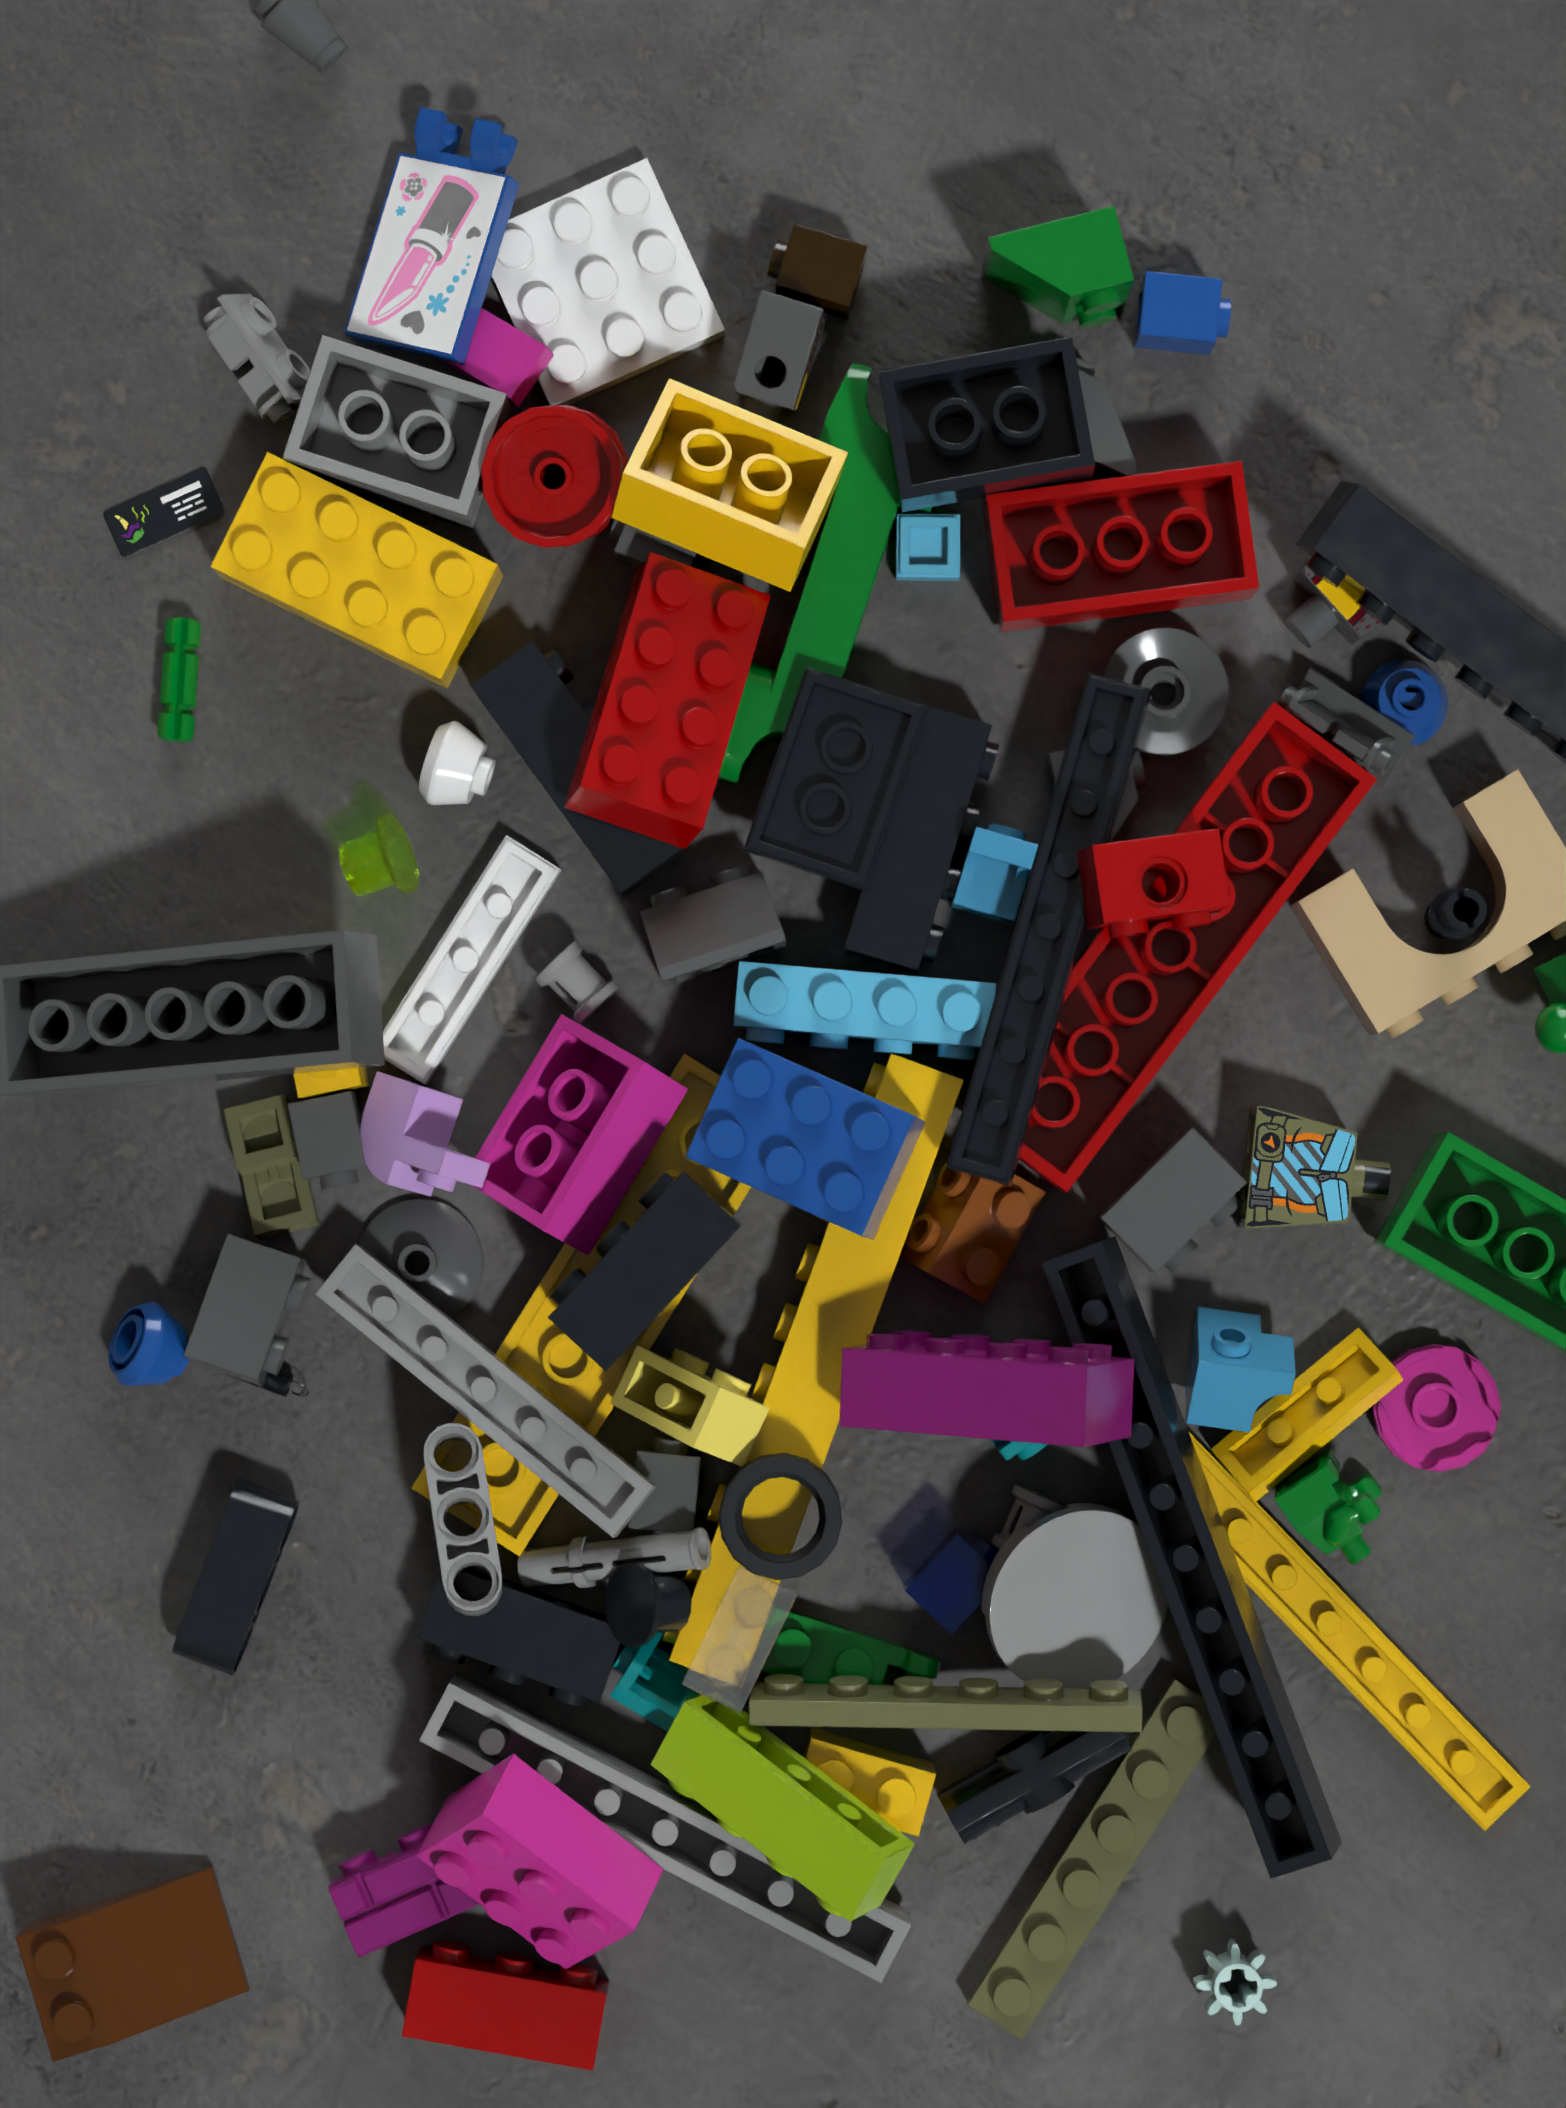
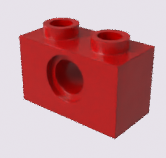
[1077,828,1230,938]

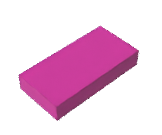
[441,308,554,407]

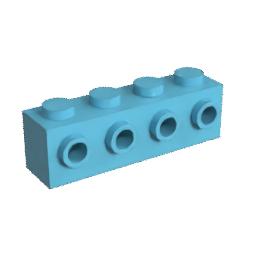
[733,961,996,1060]

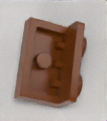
[900,1163,1046,1304]

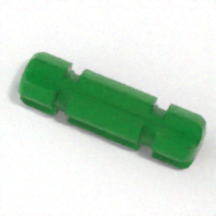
[157,617,201,743]

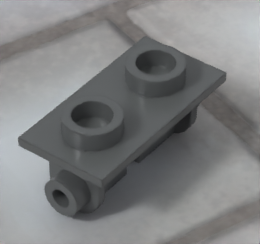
[1278,668,1416,790]

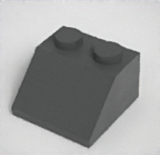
[640,865,786,988]

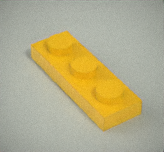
[1211,1327,1403,1502]

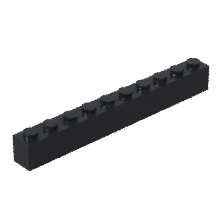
[1042,1236,1342,1879]

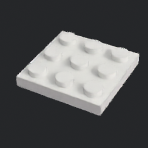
[491,158,725,406]

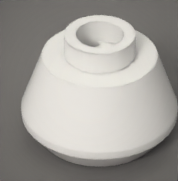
[419,721,496,805]

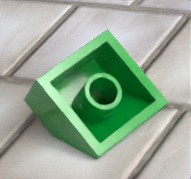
[982,205,1134,328]

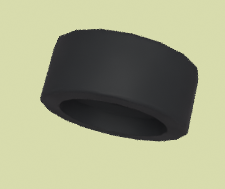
[719,1453,843,1580]

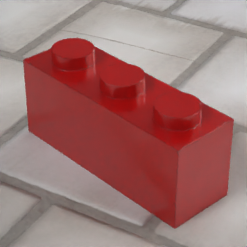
[402,1941,610,2071]

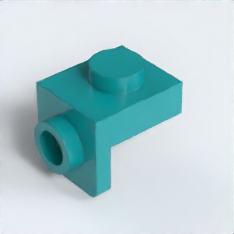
[609,1633,709,1732]

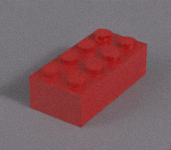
[983,461,1259,633]
[564,552,771,849]

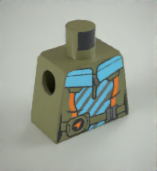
[1237,1106,1391,1229]

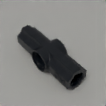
[937,1731,1132,1844]

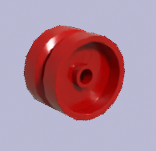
[481,405,629,548]

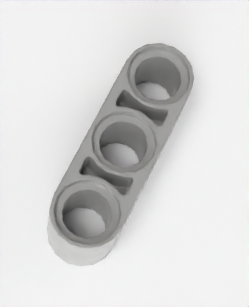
[424,1423,502,1616]

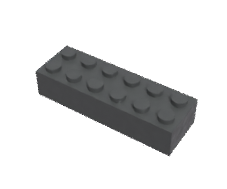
[0,930,385,1098]

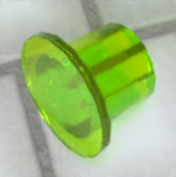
[339,814,419,897]

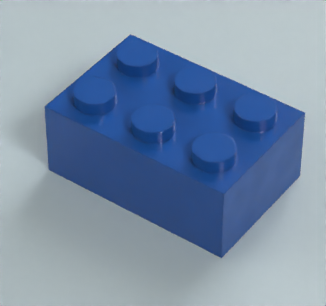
[685,1038,925,1240]

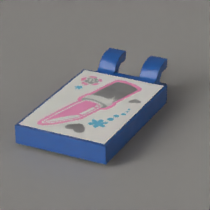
[344,107,519,365]

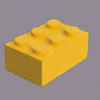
[612,378,848,592]

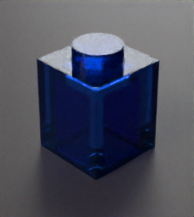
[903,1528,998,1635]

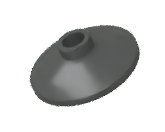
[1103,628,1229,756]
[359,1199,484,1318]

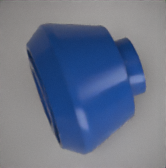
[1361,660,1448,746]
[108,1301,189,1386]

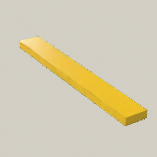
[1189,1432,1531,1831]

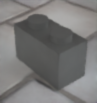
[1096,1127,1247,1273]
[184,1234,311,1387]

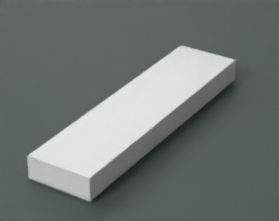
[383,835,562,1085]

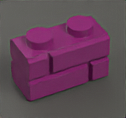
[328,1823,478,1958]

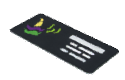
[103,468,225,557]

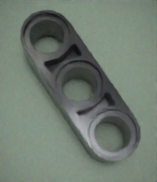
[172,1479,300,1676]

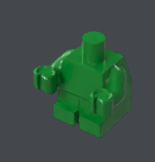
[1274,1449,1382,1565]

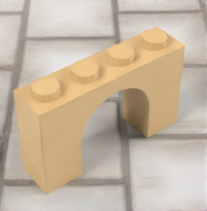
[1291,769,1566,1039]

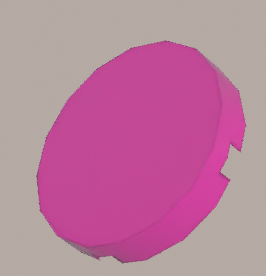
[1370,1343,1501,1472]

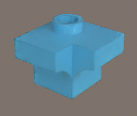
[950,823,1038,925]
[1185,1307,1296,1432]

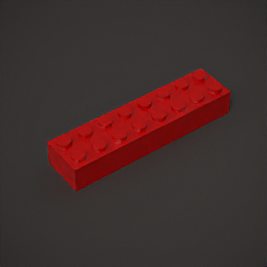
[960,702,1377,1193]

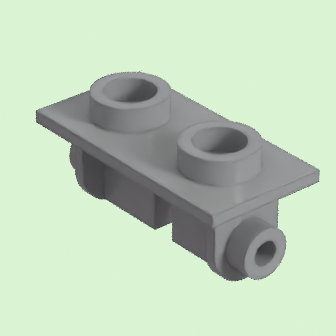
[203,294,311,425]

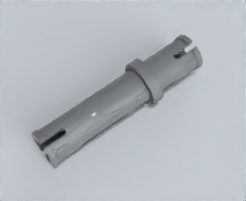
[518,1527,711,1589]

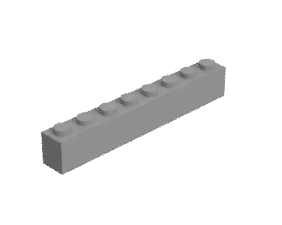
[419,1673,911,1983]

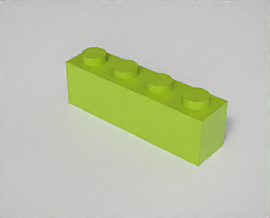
[650,1690,915,1922]

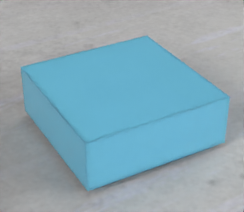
[896,514,960,581]

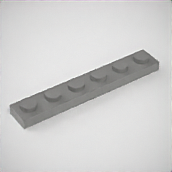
[316,1244,657,1538]

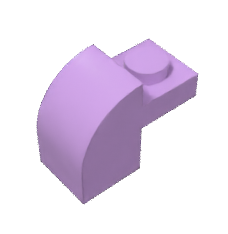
[360,1071,490,1197]

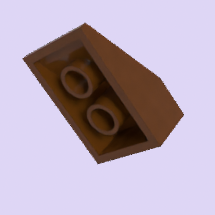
[15,1866,250,2062]

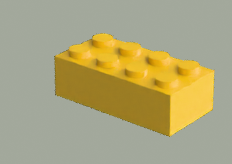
[210,452,503,689]

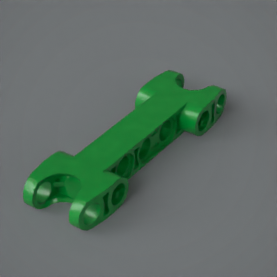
[719,362,932,783]

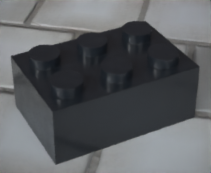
[879,336,1095,512]
[548,1172,742,1371]

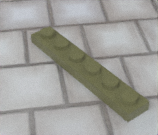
[749,1674,1142,1733]
[967,1676,1216,2040]

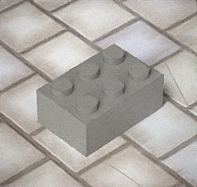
[283,335,512,528]

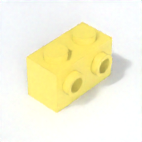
[610,1345,770,1467]

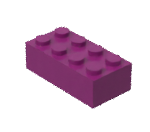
[839,1330,1134,1447]

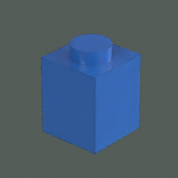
[1134,271,1231,355]

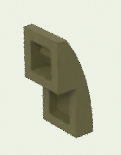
[224,1094,321,1241]

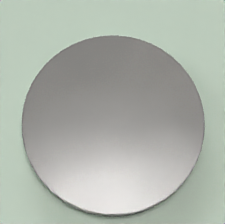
[981,1503,1168,1689]

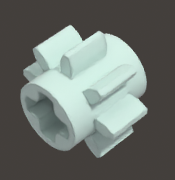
[1193,1939,1277,2025]

